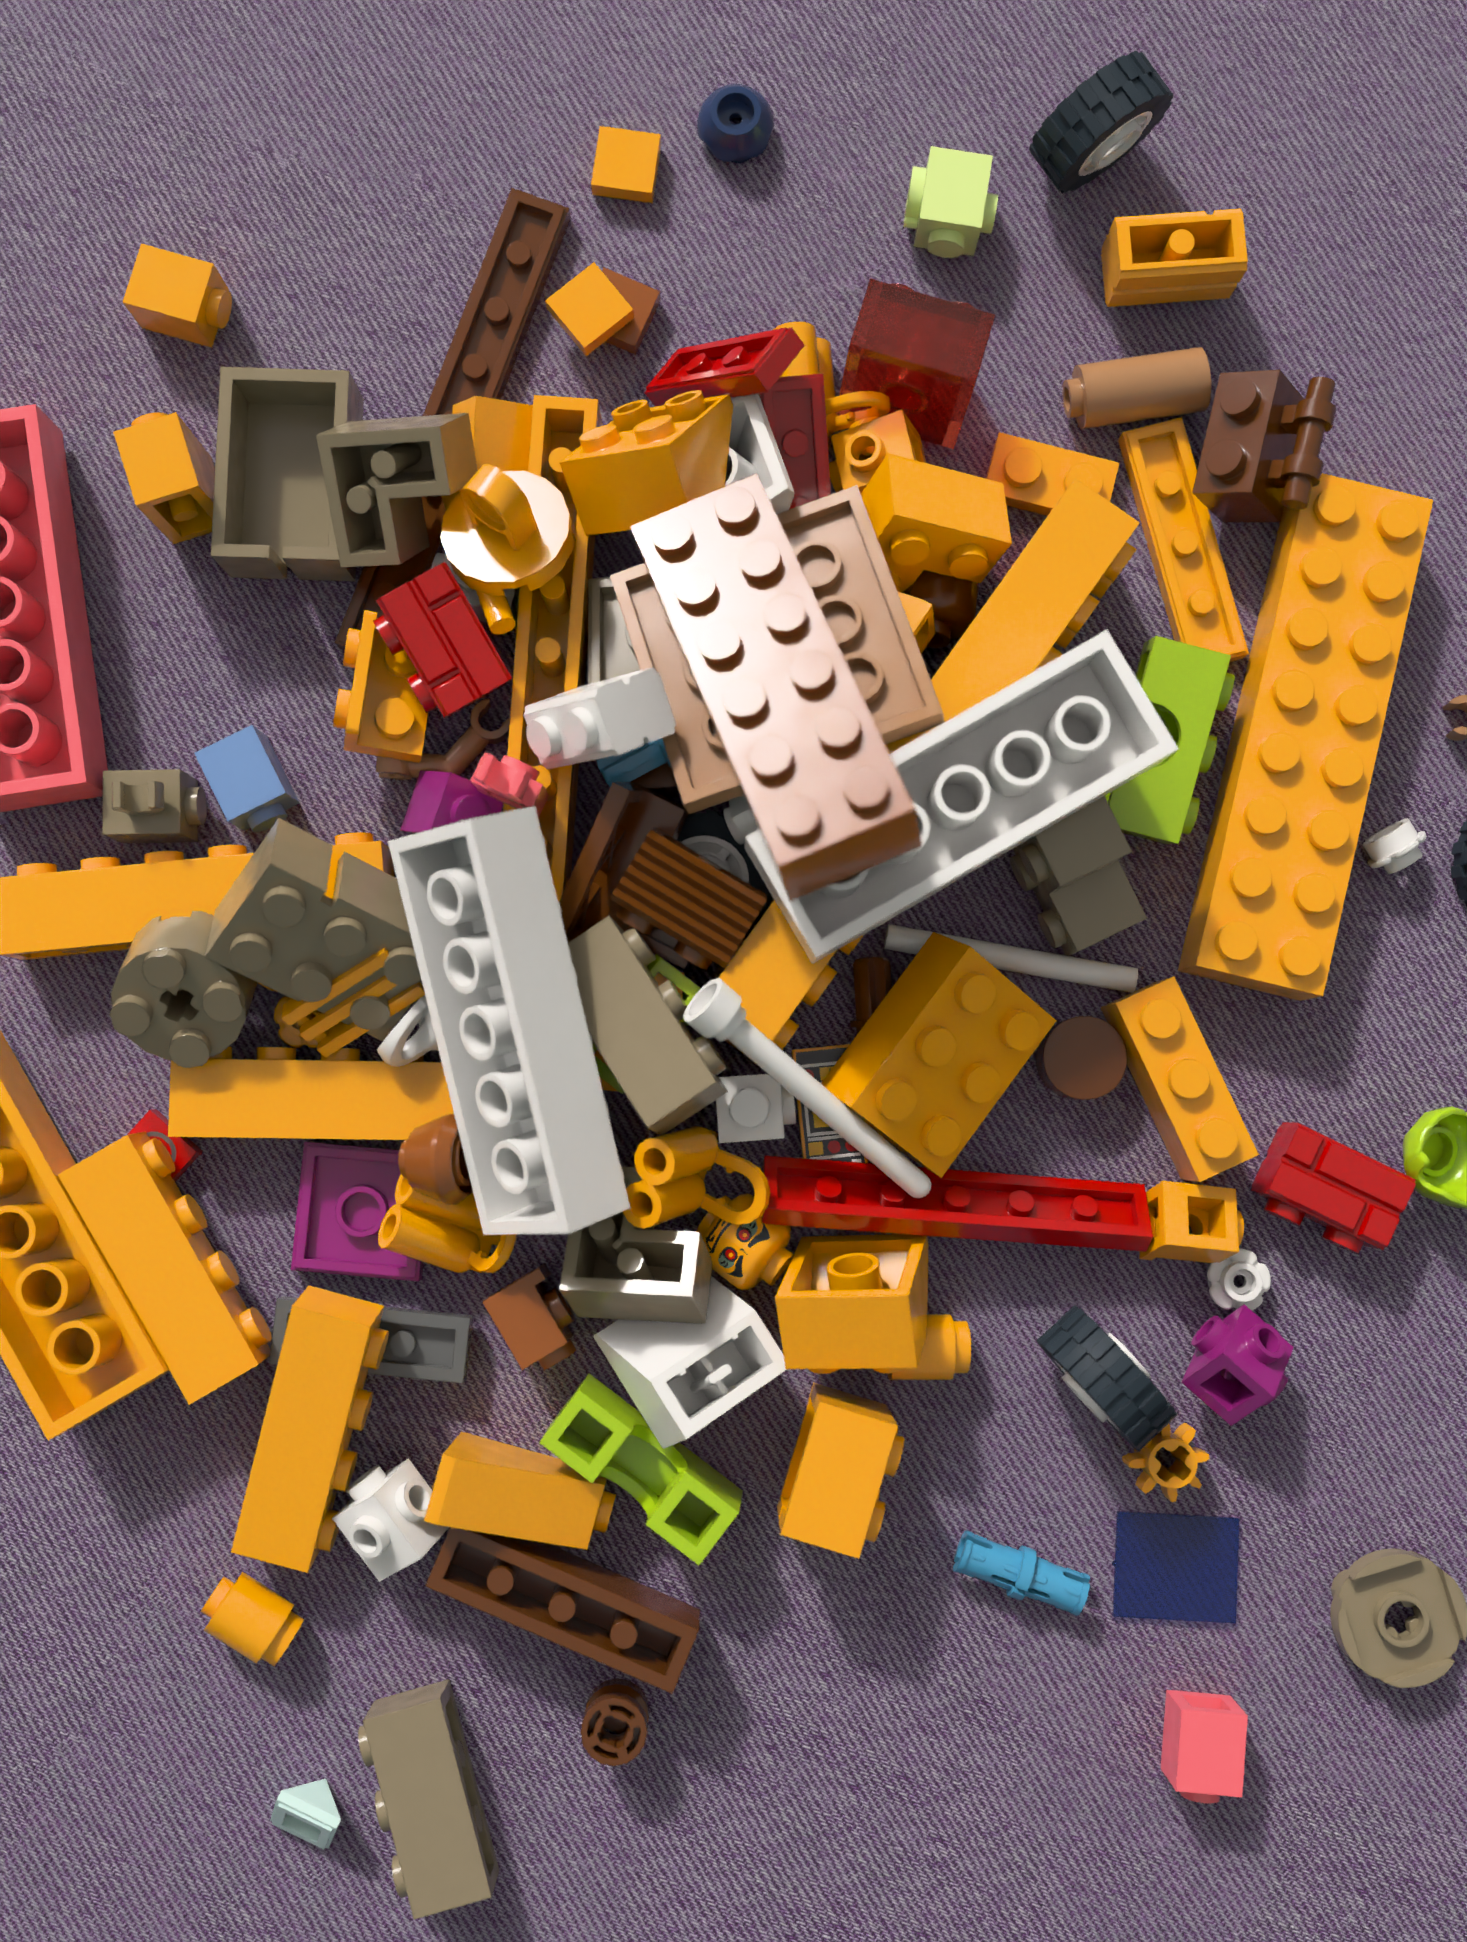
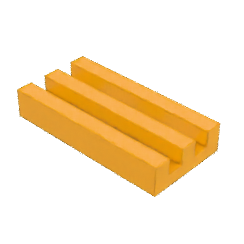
[281,948,425,1058]

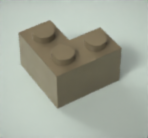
[316,413,477,567]
[1010,796,1147,956]
[559,1167,713,1324]

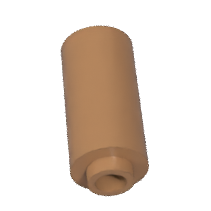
[1062,347,1211,429]

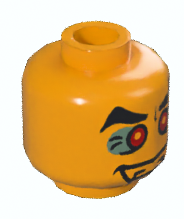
[696,1193,794,1291]

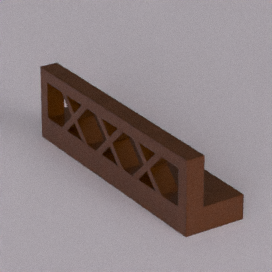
[559,782,689,943]

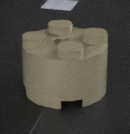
[109,911,258,1068]

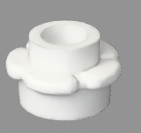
[1363,818,1427,874]
[1207,1249,1271,1311]

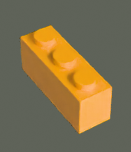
[1100,976,1259,1182]

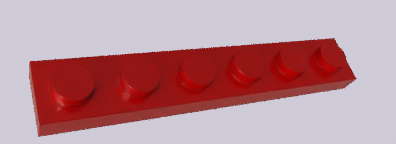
[761,1155,1153,1252]

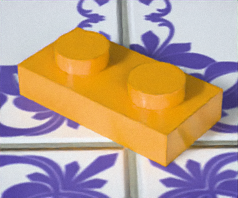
[986,432,1120,516]

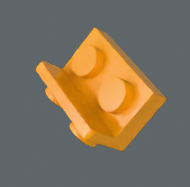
[333,610,428,763]

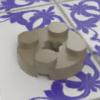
[1330,1548,1467,1688]

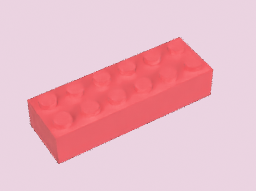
[0,404,108,812]

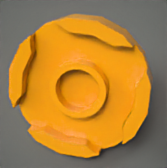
[441,464,574,596]

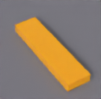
[1118,417,1249,662]

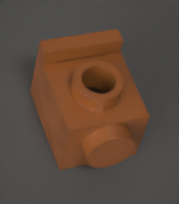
[483,1263,577,1371]

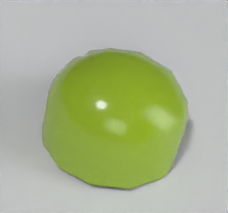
[1402,1107,1467,1209]

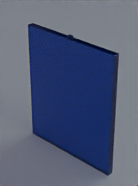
[1112,1511,1240,1624]

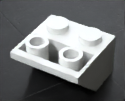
[593,1276,787,1449]

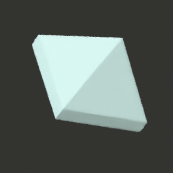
[270,1778,341,1849]

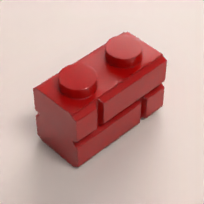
[373,561,513,718]
[1251,1122,1416,1255]

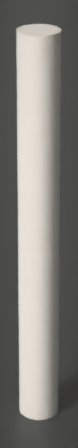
[884,924,1138,993]

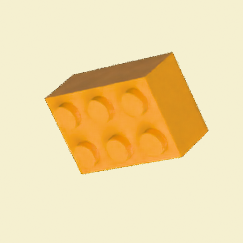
[821,932,1056,1178]

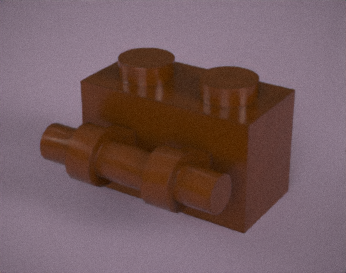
[1192,370,1336,522]

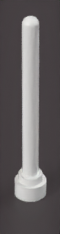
[684,978,931,1198]

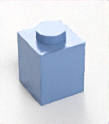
[194,725,300,832]

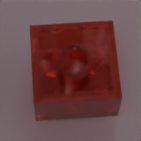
[837,279,995,449]

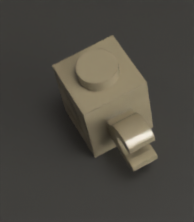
[102,769,207,844]

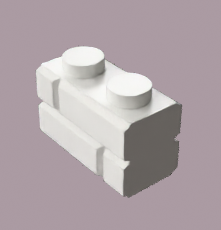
[523,668,676,769]

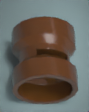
[580,1678,650,1766]

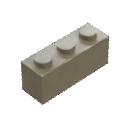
[568,916,728,1135]
[358,1679,500,1920]

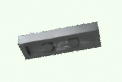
[269,1296,473,1383]

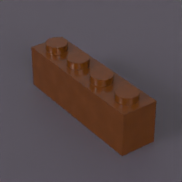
[425,1527,700,1694]

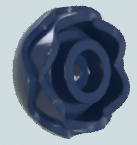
[697,84,774,163]

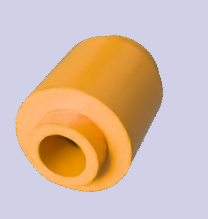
[887,1314,971,1380]
[200,1571,304,1666]

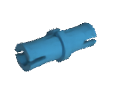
[953,1530,1090,1616]

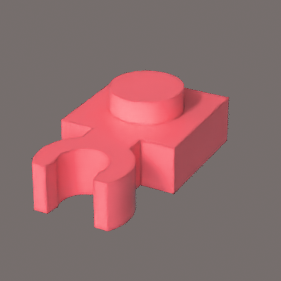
[470,753,549,818]

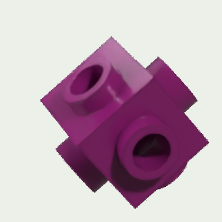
[1181,1304,1294,1426]

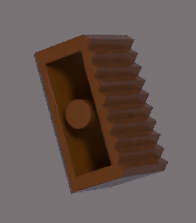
[610,827,767,970]

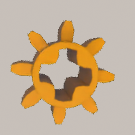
[1122,1423,1210,1502]

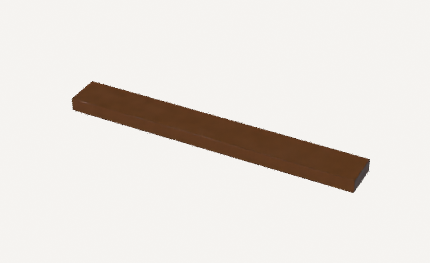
[334,188,571,650]

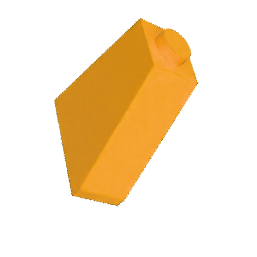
[424,1431,616,1550]

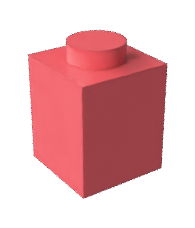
[1161,1690,1248,1804]

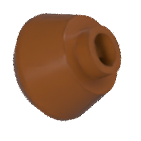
[398,1113,473,1205]

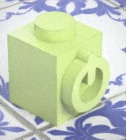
[903,146,998,258]

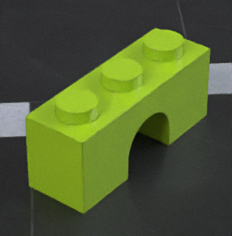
[1105,636,1235,844]
[539,1373,743,1565]

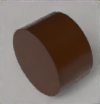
[1036,1016,1127,1100]

